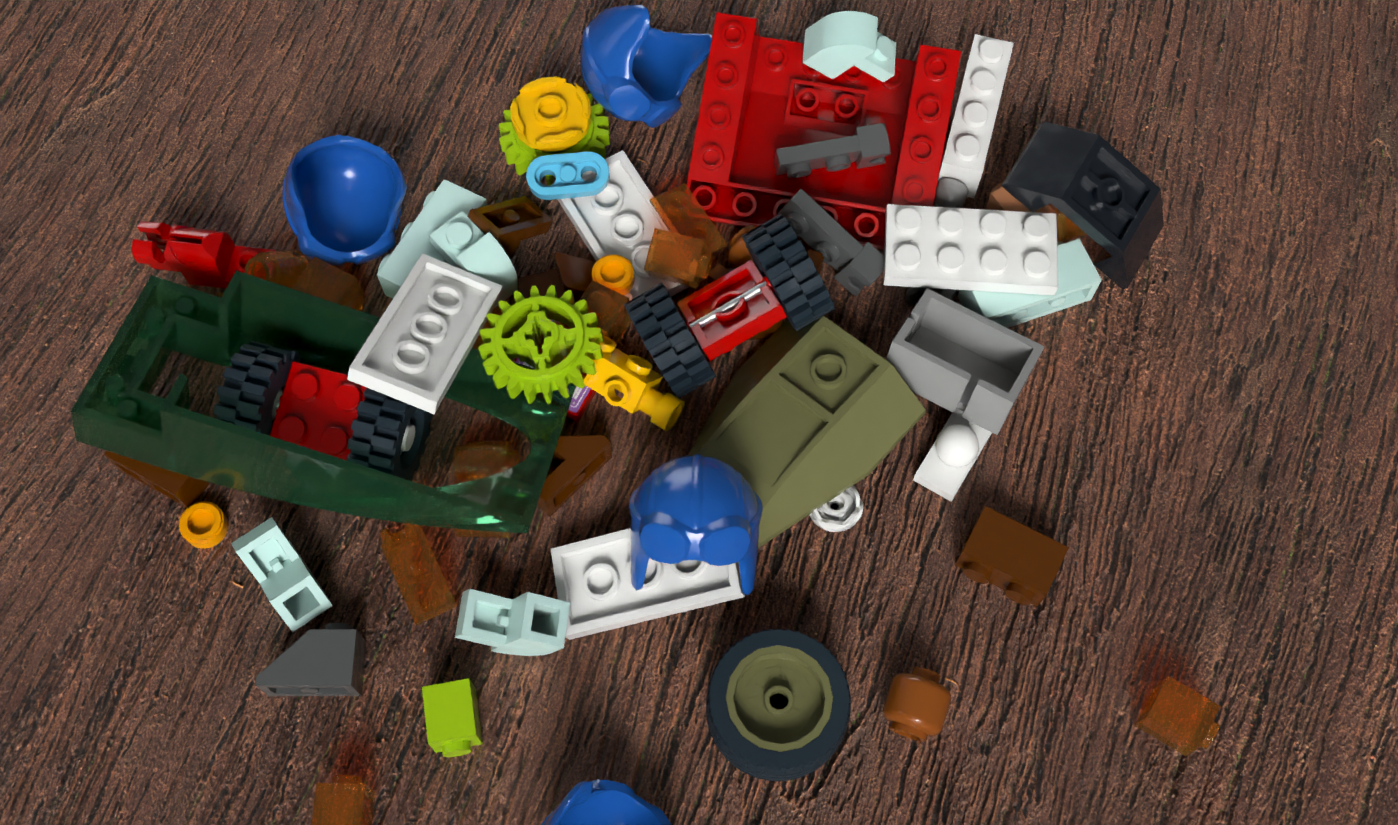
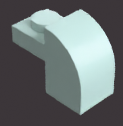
[802,11,896,82]
[429,211,518,308]
[231,517,333,632]
[455,589,570,656]

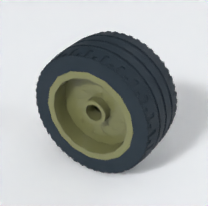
[706,629,851,781]

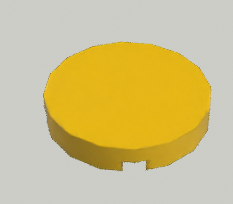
[510,76,592,152]

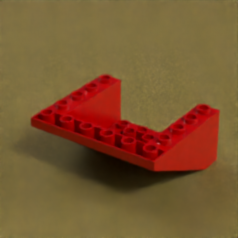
[681,12,961,251]

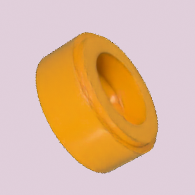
[592,254,635,298]
[179,501,229,549]

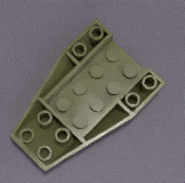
[687,316,926,548]

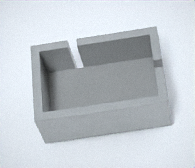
[886,288,1045,435]

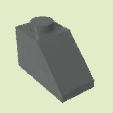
[255,623,366,696]

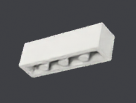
[938,34,1014,198]

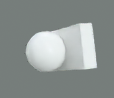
[913,408,992,502]

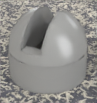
[934,178,969,208]

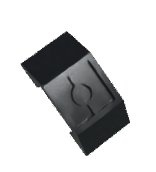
[1001,122,1164,289]

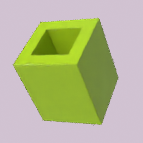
[422,678,483,757]

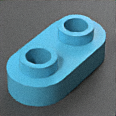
[526,152,610,200]

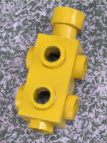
[561,335,685,431]

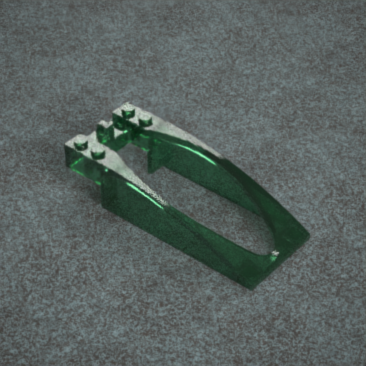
[71,271,576,533]

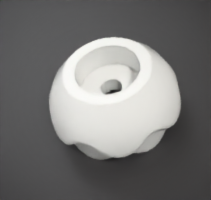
[810,485,863,532]

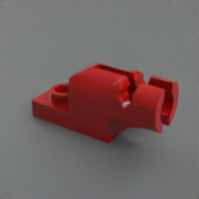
[131,221,280,294]

